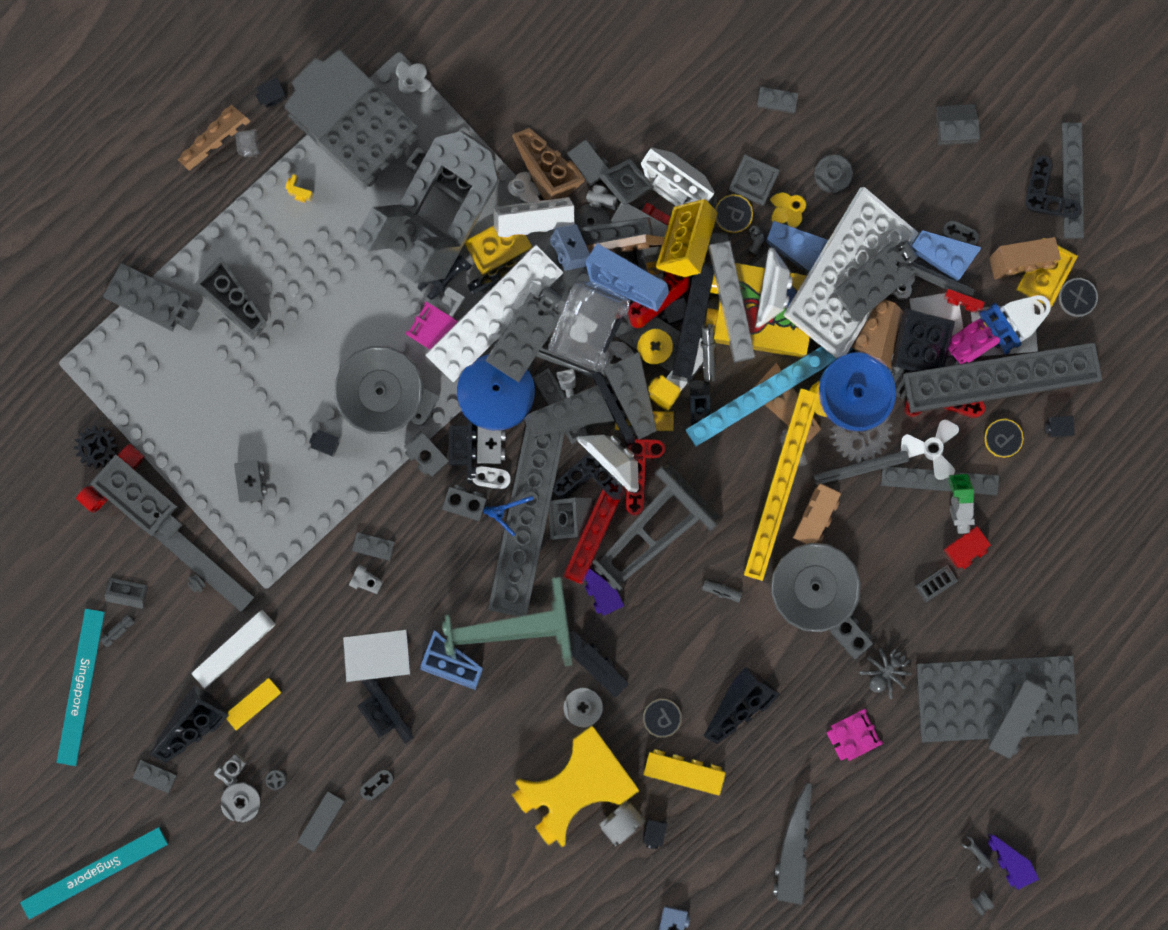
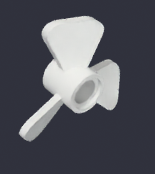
[901,420,959,480]

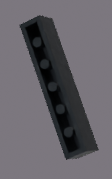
[671,263,714,383]

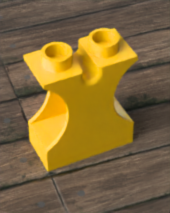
[512,725,639,847]

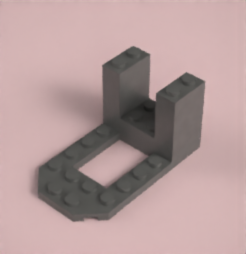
[354,131,500,284]

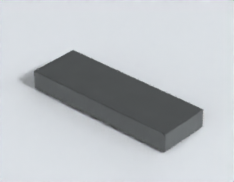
[298,791,345,852]

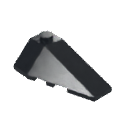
[704,667,780,744]
[150,686,229,763]

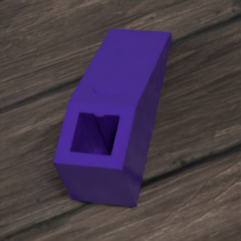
[585,568,624,616]
[988,834,1039,890]

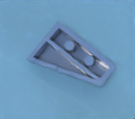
[766,221,828,274]

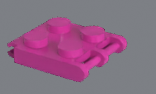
[405,301,458,350]
[949,319,1000,364]
[826,708,883,761]

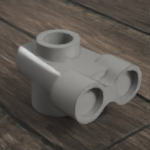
[586,185,618,210]
[349,565,383,594]
[214,753,246,786]

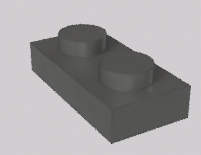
[757,87,798,114]
[352,532,395,561]
[133,760,177,793]

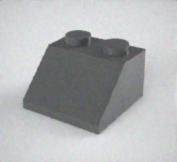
[936,104,980,145]
[548,498,593,540]

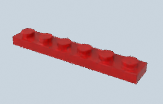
[564,483,625,584]

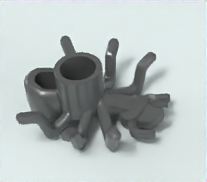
[859,648,912,699]

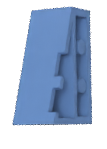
[911,230,981,281]
[420,630,483,690]

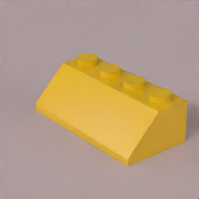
[656,199,718,277]

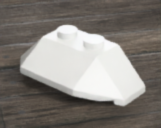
[641,147,715,206]
[755,248,792,328]
[576,435,639,492]

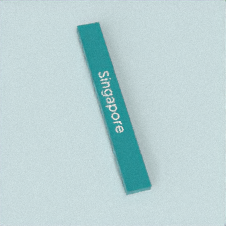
[57,609,105,766]
[20,827,168,920]

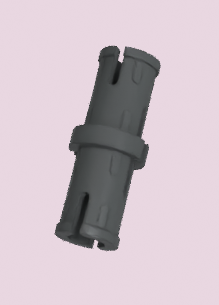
[702,579,743,603]

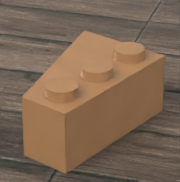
[989,237,1061,280]
[852,299,903,369]
[792,484,841,544]

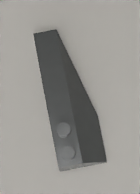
[773,783,812,904]

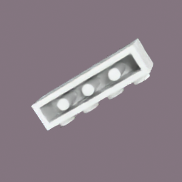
[494,197,574,237]

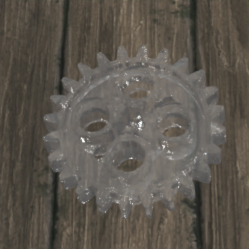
[829,416,893,462]

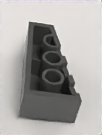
[406,147,472,206]
[603,352,656,440]
[524,385,614,436]
[988,671,1049,759]

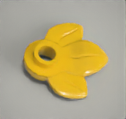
[770,193,806,228]

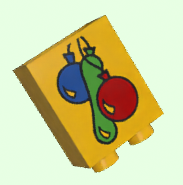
[704,263,810,358]

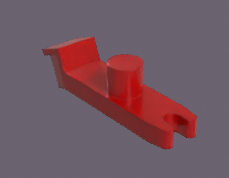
[642,203,671,226]

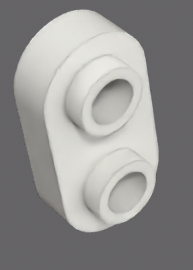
[472,466,511,489]

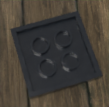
[891,309,955,372]

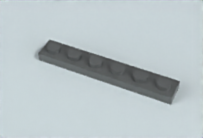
[1061,123,1084,239]
[880,467,999,495]

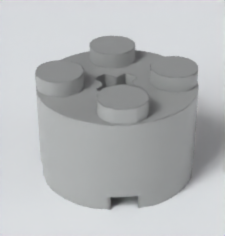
[599,801,645,846]

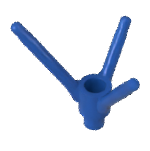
[484,496,534,536]

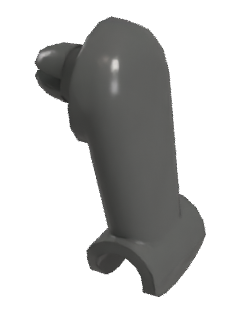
[961,836,993,873]

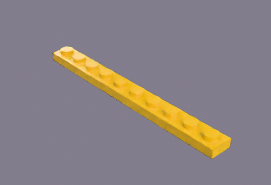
[744,388,819,581]

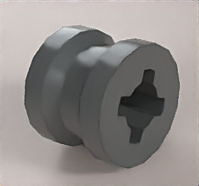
[266,770,287,790]
[970,891,994,916]

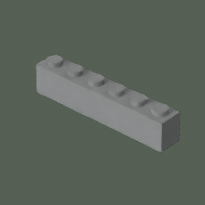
[709,241,755,363]

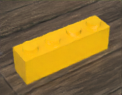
[648,376,681,412]
[643,749,725,796]

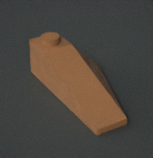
[512,128,585,200]

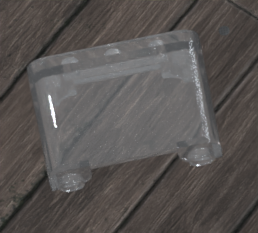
[548,281,630,372]

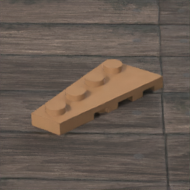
[178,105,250,171]
[586,235,665,254]
[754,363,821,444]

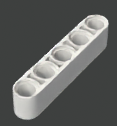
[192,610,276,689]

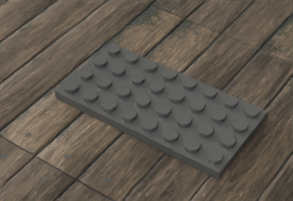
[916,656,1078,742]

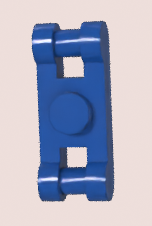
[978,303,1022,355]

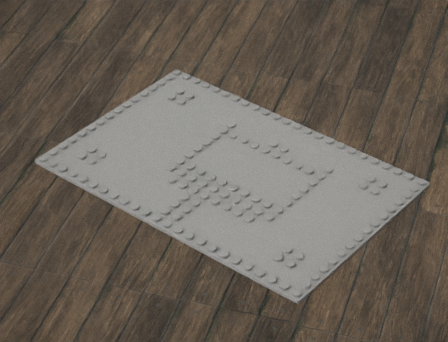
[59,52,587,588]

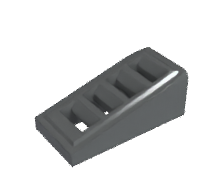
[915,565,958,602]

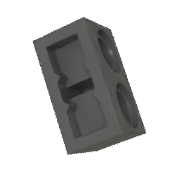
[442,485,487,522]
[829,615,873,659]

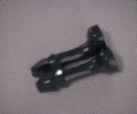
[417,255,472,300]

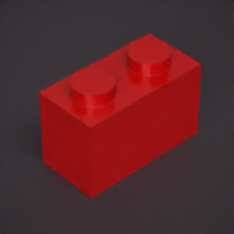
[943,526,991,569]

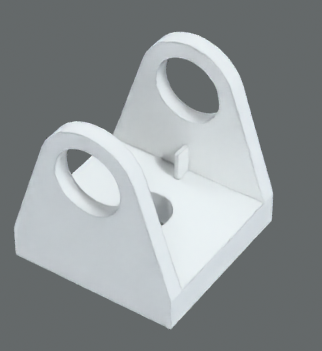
[1000,295,1051,342]

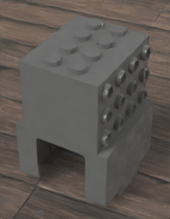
[284,50,418,190]

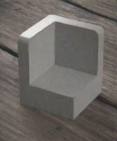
[437,287,465,318]

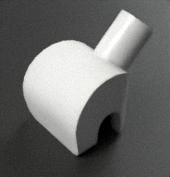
[556,369,576,398]

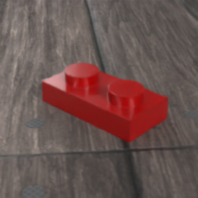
[944,289,985,313]

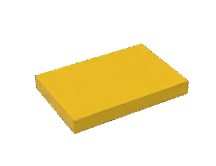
[465,225,533,276]
[1016,238,1078,307]

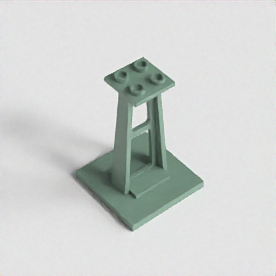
[442,578,573,666]

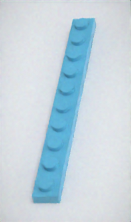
[685,339,856,447]

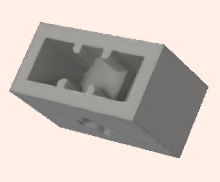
[477,427,506,464]

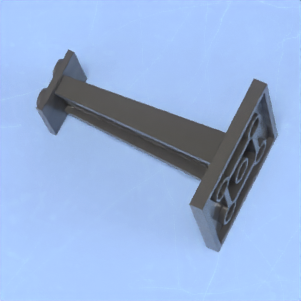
[593,463,722,590]

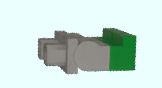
[949,474,974,534]

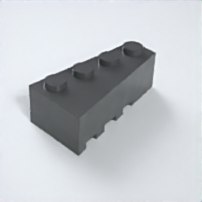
[194,256,267,340]

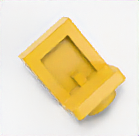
[286,174,314,203]

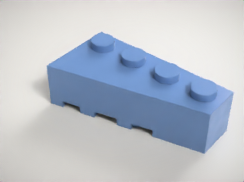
[585,243,669,311]

